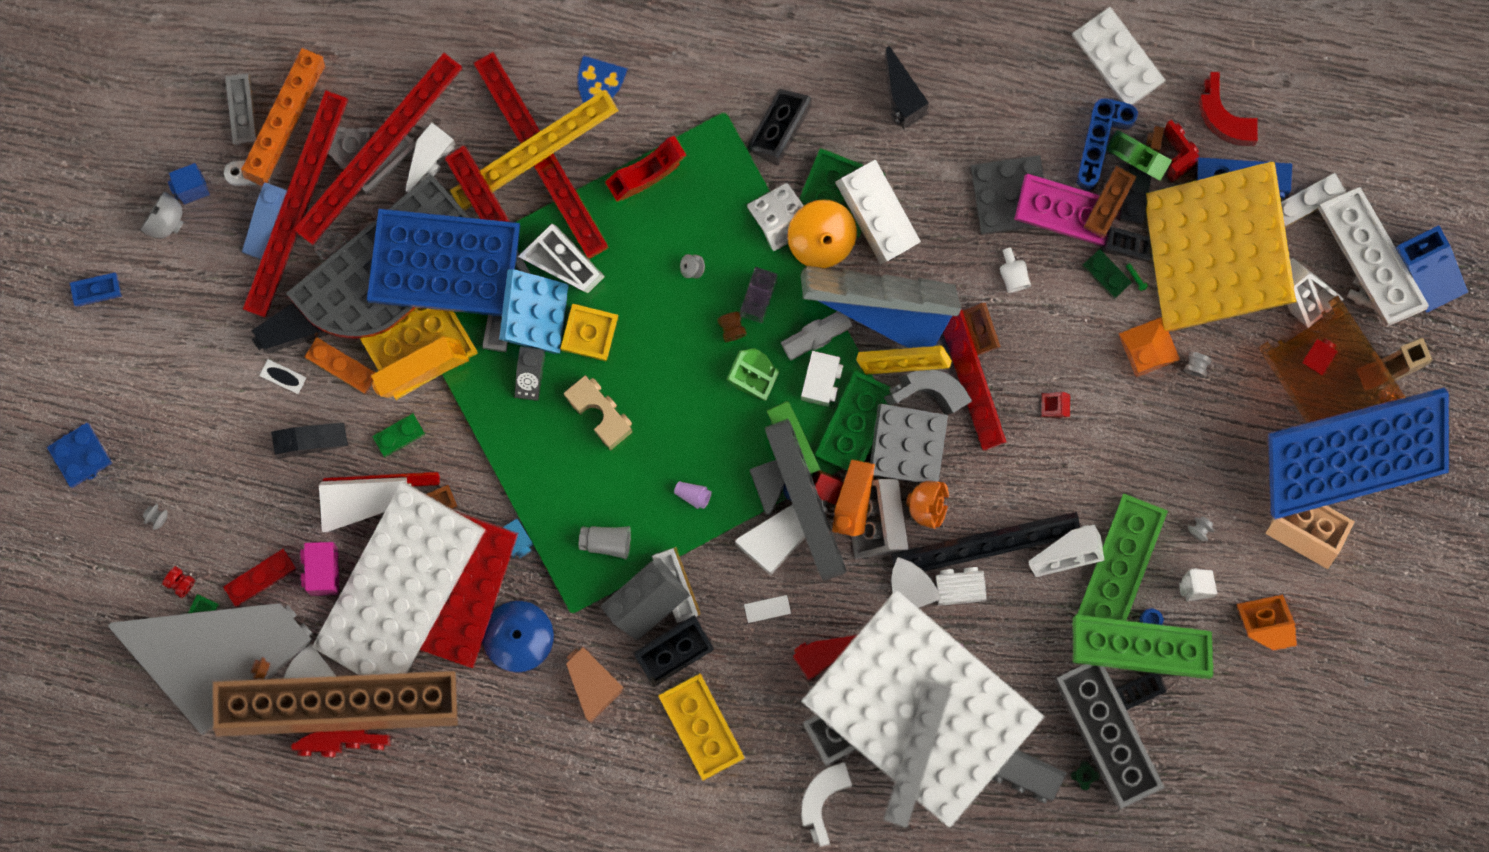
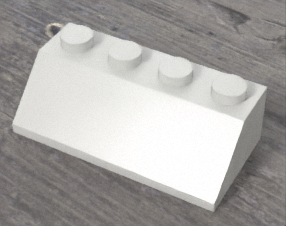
[835,159,921,264]

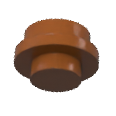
[250,657,270,680]

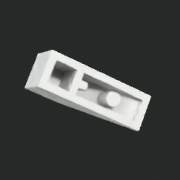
[1029,525,1104,577]

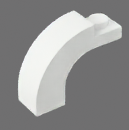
[802,762,852,847]

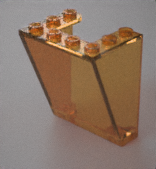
[1258,295,1406,423]

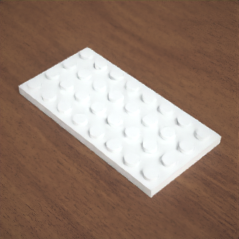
[312,482,486,675]

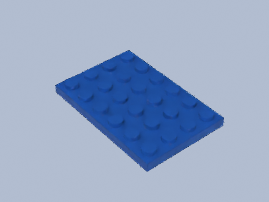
[367,209,520,316]

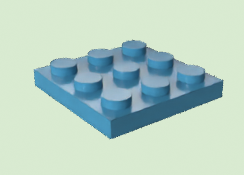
[499,269,568,354]

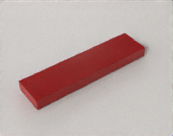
[444,145,510,222]

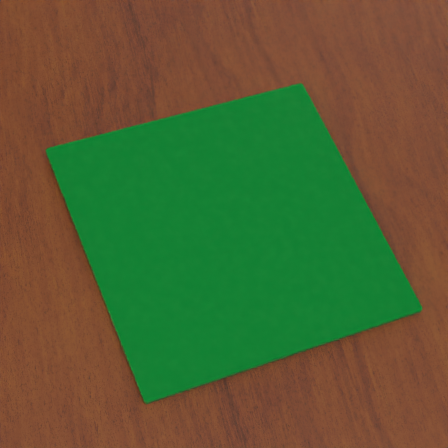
[442,113,875,614]

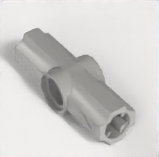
[781,311,853,361]

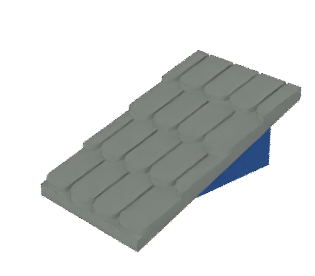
[801,266,962,348]

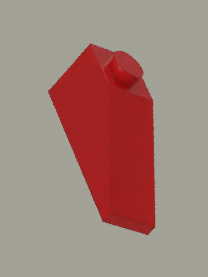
[792,635,857,681]

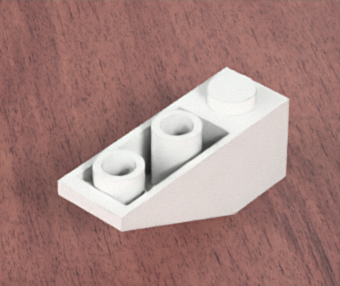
[405,123,455,193]
[1179,569,1217,602]

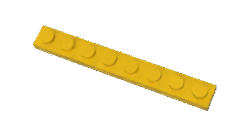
[450,90,619,211]

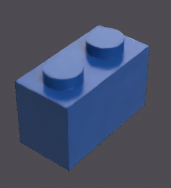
[168,163,210,205]

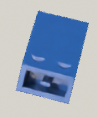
[1396,225,1468,313]

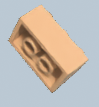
[1265,505,1355,569]

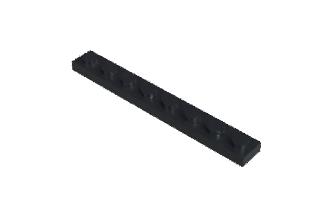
[891,512,1080,571]

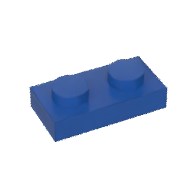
[70,272,122,307]

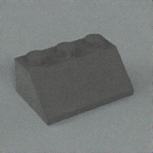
[600,559,690,641]
[992,749,1067,804]

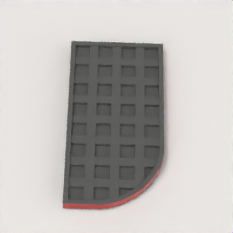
[286,174,470,338]

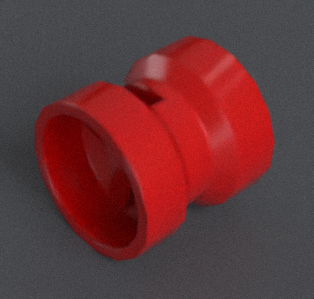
[162,566,196,599]

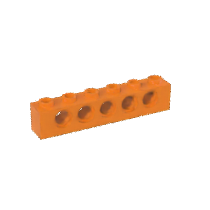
[241,48,325,186]

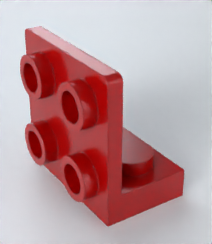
[1163,119,1199,183]

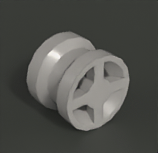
[1184,352,1212,378]

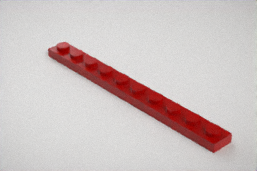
[474,51,609,260]
[294,53,463,246]
[243,90,348,318]

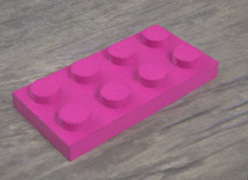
[1014,174,1107,246]

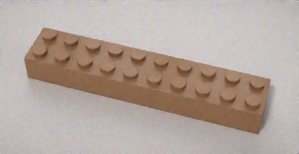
[213,671,458,736]

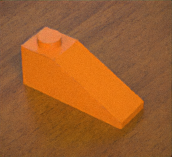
[832,460,875,536]

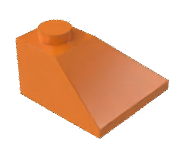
[1118,317,1180,377]
[1236,595,1297,650]

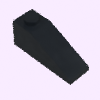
[271,422,348,459]

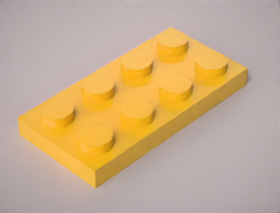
[658,673,745,781]

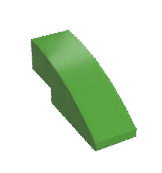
[1106,129,1172,181]
[766,401,820,474]

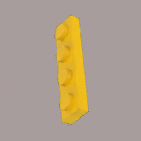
[856,346,952,375]

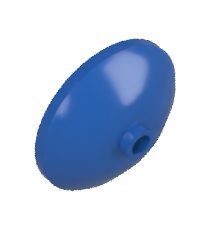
[483,601,554,672]

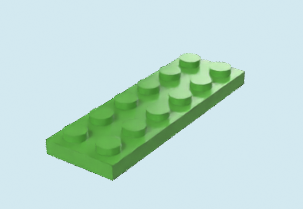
[1072,493,1168,627]
[1073,615,1213,679]

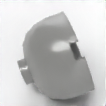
[140,191,184,239]

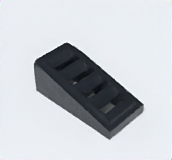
[1101,226,1152,261]
[1116,672,1168,710]

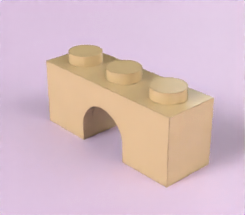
[564,375,632,451]

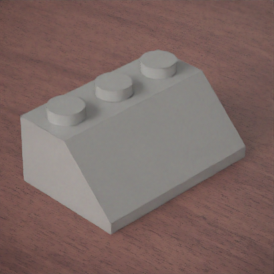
[852,479,908,559]

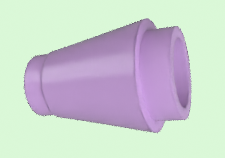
[674,481,711,509]

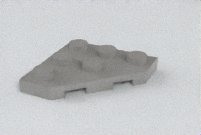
[328,127,416,194]

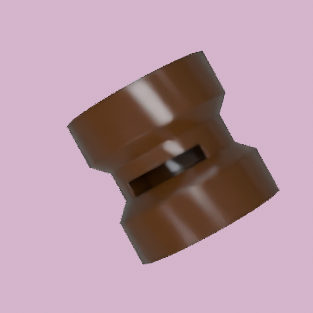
[717,312,747,342]

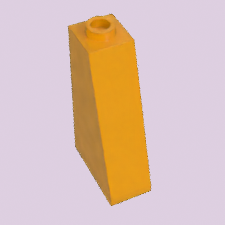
[371,336,469,398]

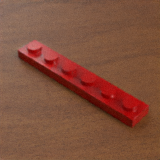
[943,310,1007,451]

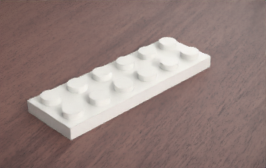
[1318,187,1429,327]

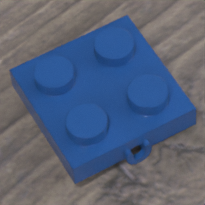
[47,423,112,488]

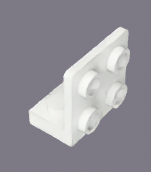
[747,183,803,251]

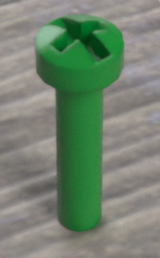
[1126,263,1149,292]

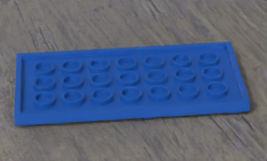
[1268,387,1449,519]

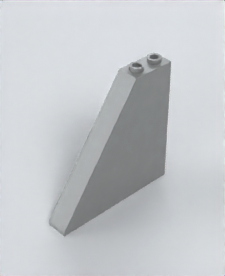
[108,603,313,735]

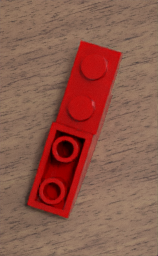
[291,730,391,758]

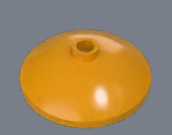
[787,200,857,268]

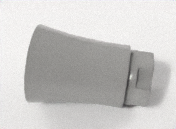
[579,526,631,559]

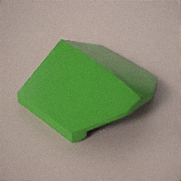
[726,348,779,401]

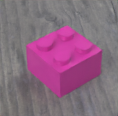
[300,542,340,596]

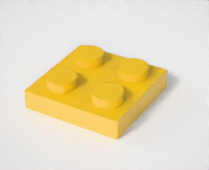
[560,304,618,362]

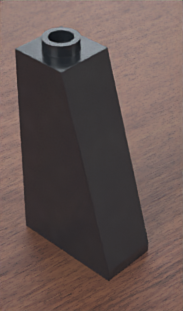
[251,303,329,354]

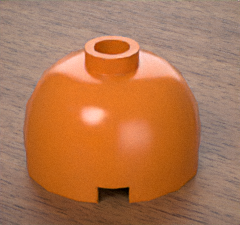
[906,481,949,529]

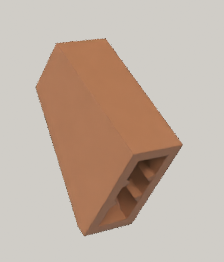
[566,647,624,723]

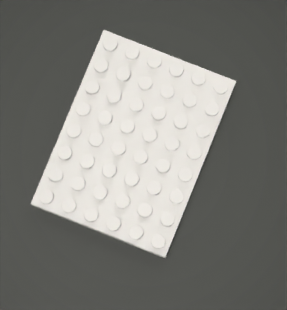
[802,590,1044,828]

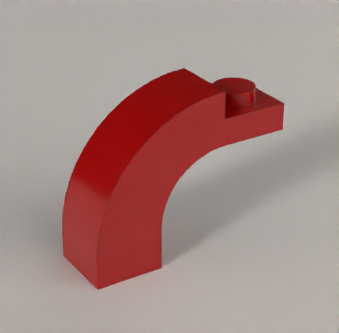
[1199,72,1258,146]
[605,136,686,202]

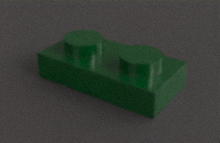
[1082,249,1132,300]

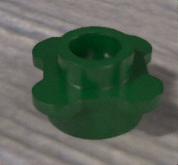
[1071,761,1100,790]

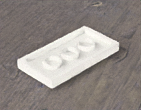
[1072,7,1166,105]

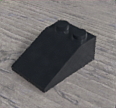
[884,46,929,129]

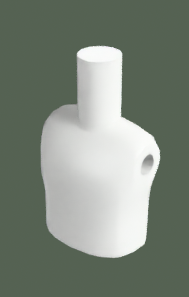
[1000,248,1031,293]

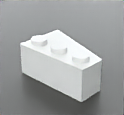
[518,224,605,293]
[1287,258,1343,328]

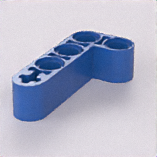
[1077,98,1138,191]

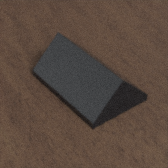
[747,89,812,166]
[633,615,714,687]

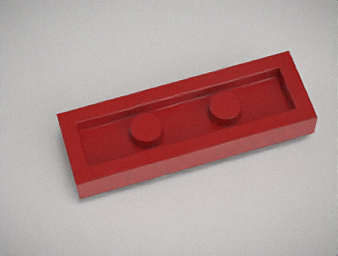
[223,548,297,608]

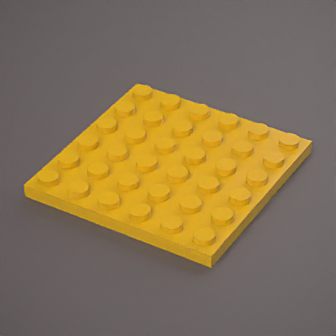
[1146,162,1296,332]

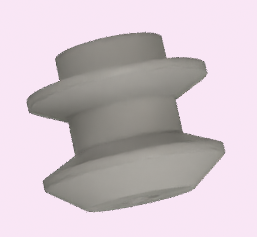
[680,254,705,278]
[143,504,168,530]
[1188,516,1214,541]

